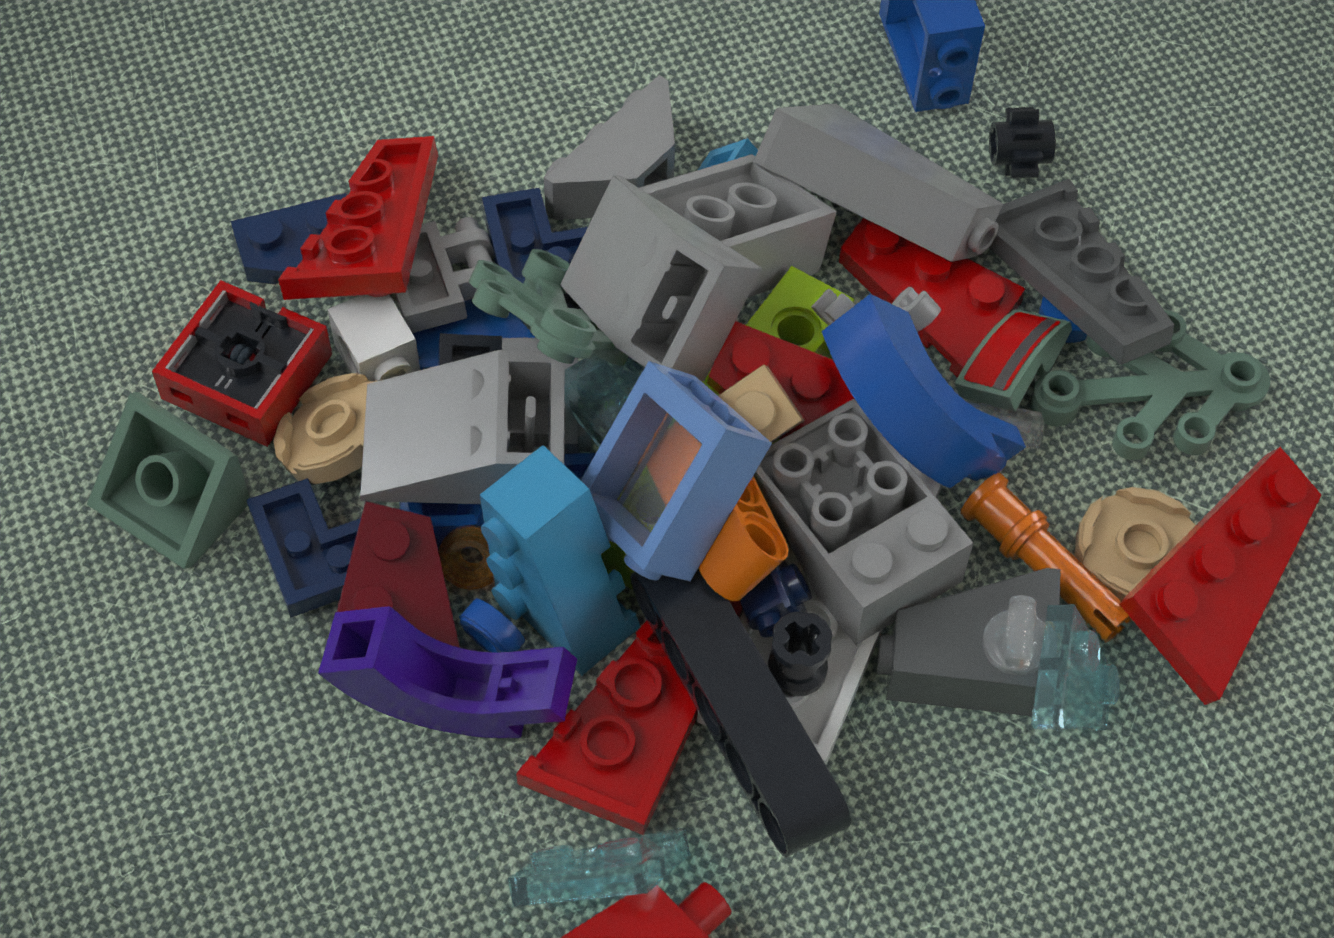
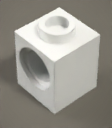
[327,295,420,382]

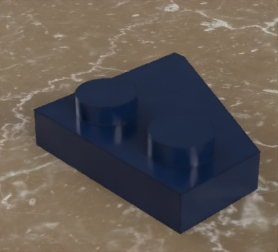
[230,193,347,284]

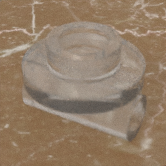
[982,595,1052,675]

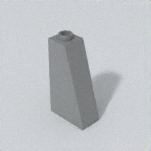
[754,104,1003,262]

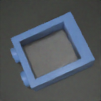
[581,361,772,581]

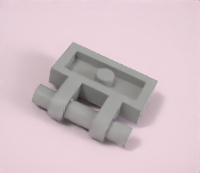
[395,217,494,333]

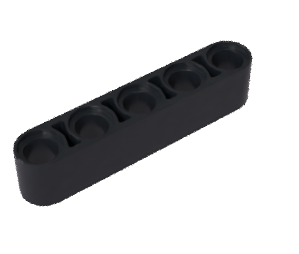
[630,568,851,858]

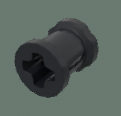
[767,612,832,696]

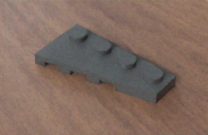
[989,179,1174,365]

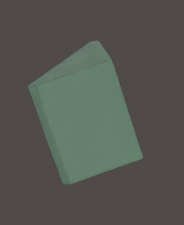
[87,392,250,569]

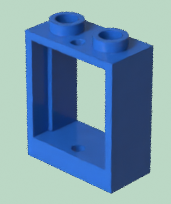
[879,0,985,112]

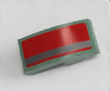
[954,309,1072,412]

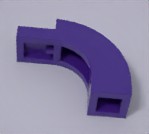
[318,606,578,738]

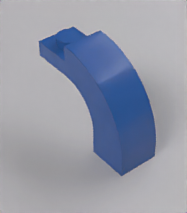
[822,294,1026,488]

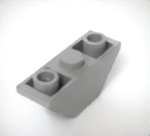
[544,75,675,220]

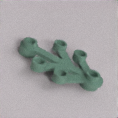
[469,249,629,366]
[1030,310,1270,460]

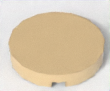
[273,373,377,484]
[1075,487,1196,601]

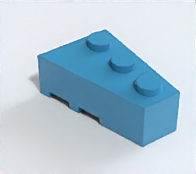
[480,445,640,676]

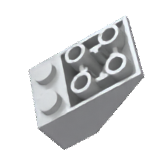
[560,174,763,381]
[360,350,565,504]
[753,399,973,645]

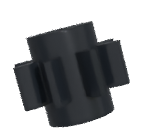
[989,107,1056,179]

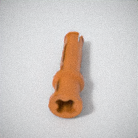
[960,473,1132,643]

